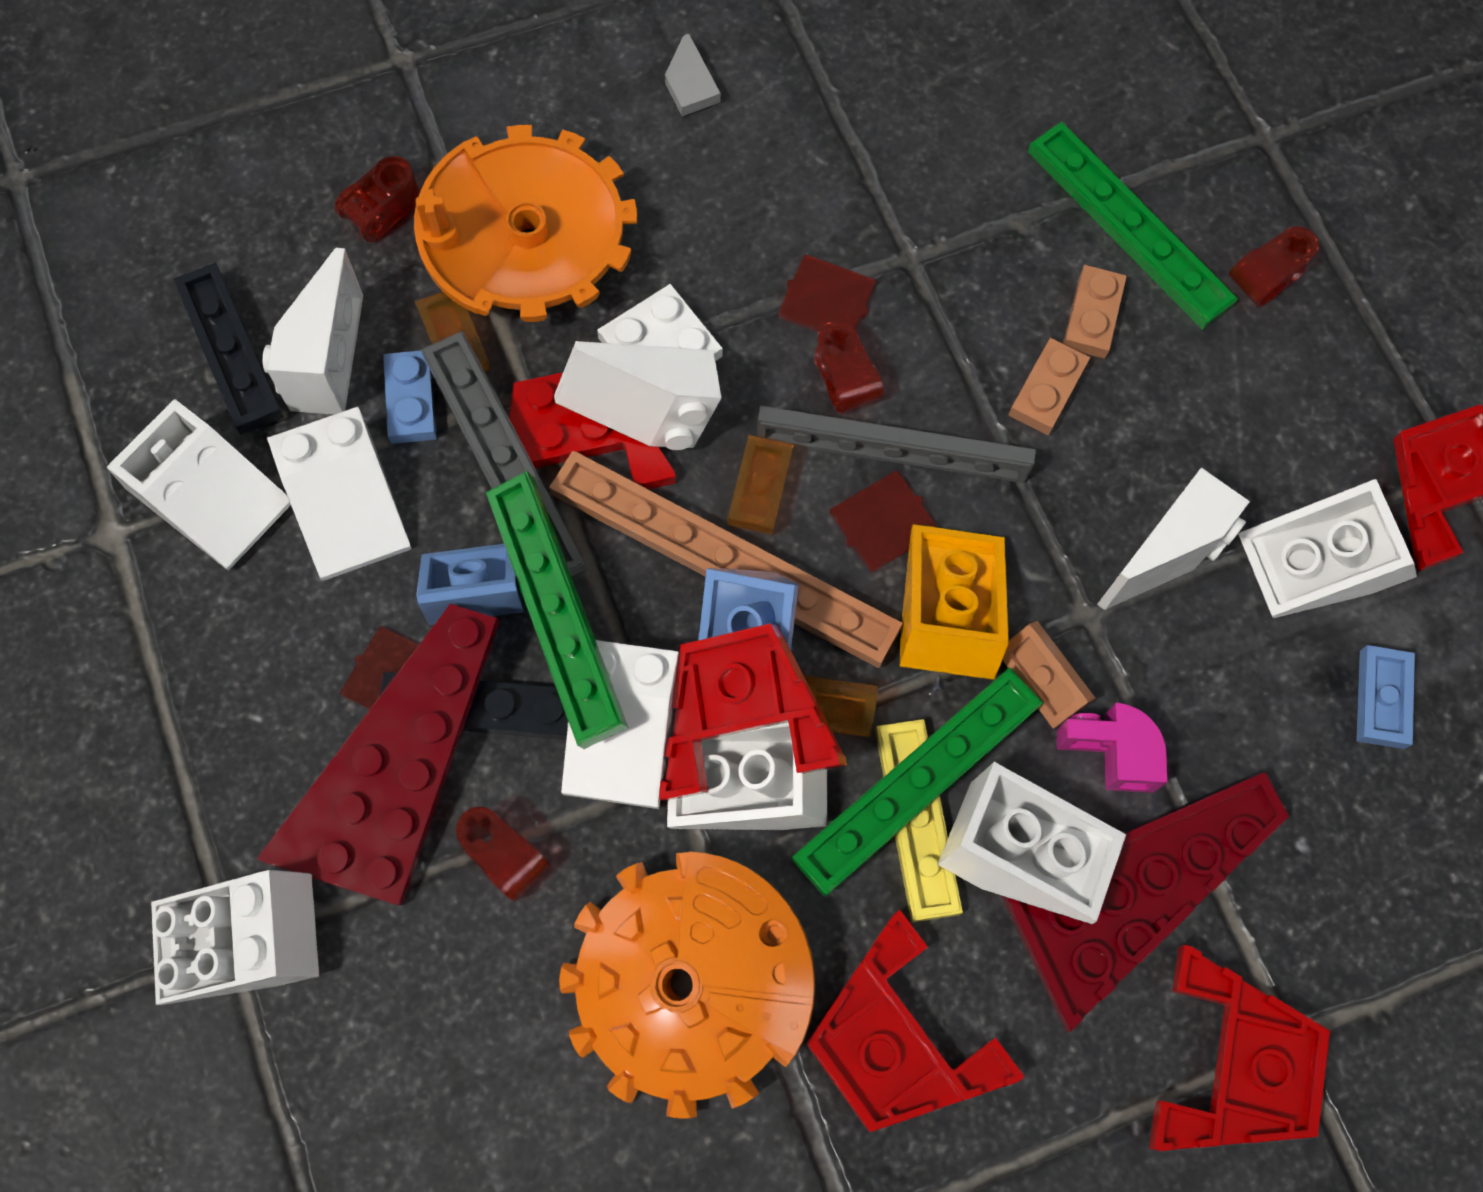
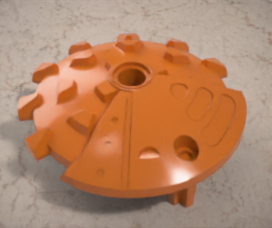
[414,125,637,322]
[559,851,815,1119]

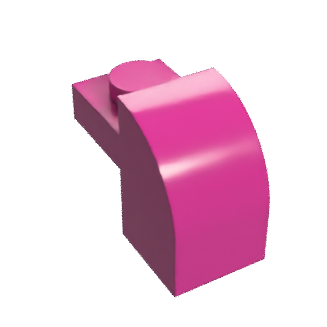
[1057,703,1167,793]

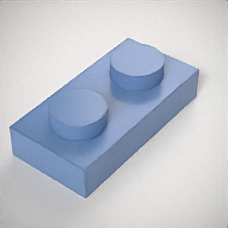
[383,351,437,444]
[1356,645,1415,749]

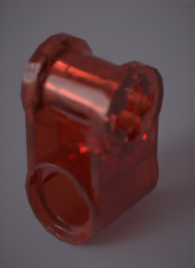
[334,156,420,242]
[1229,226,1319,308]
[814,320,884,414]
[456,807,550,903]

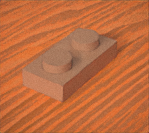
[1063,265,1126,359]
[1008,338,1090,436]
[1002,621,1096,729]

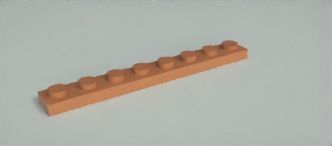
[549,451,903,668]

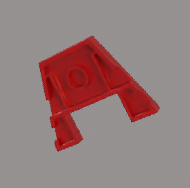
[509,372,676,490]
[1393,404,1483,572]
[659,623,847,800]
[806,910,1025,1132]
[1149,945,1330,1151]

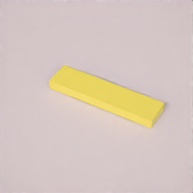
[875,719,963,923]

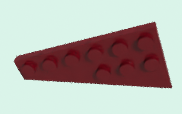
[256,604,500,906]
[1001,772,1289,1033]

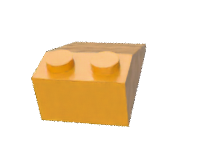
[900,524,1009,680]

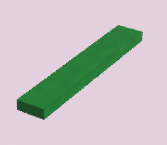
[1028,121,1238,330]
[486,471,628,749]
[792,667,1043,897]

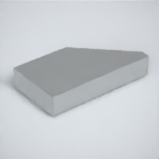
[665,34,721,116]

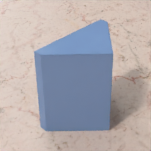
[416,544,524,625]
[698,568,799,650]

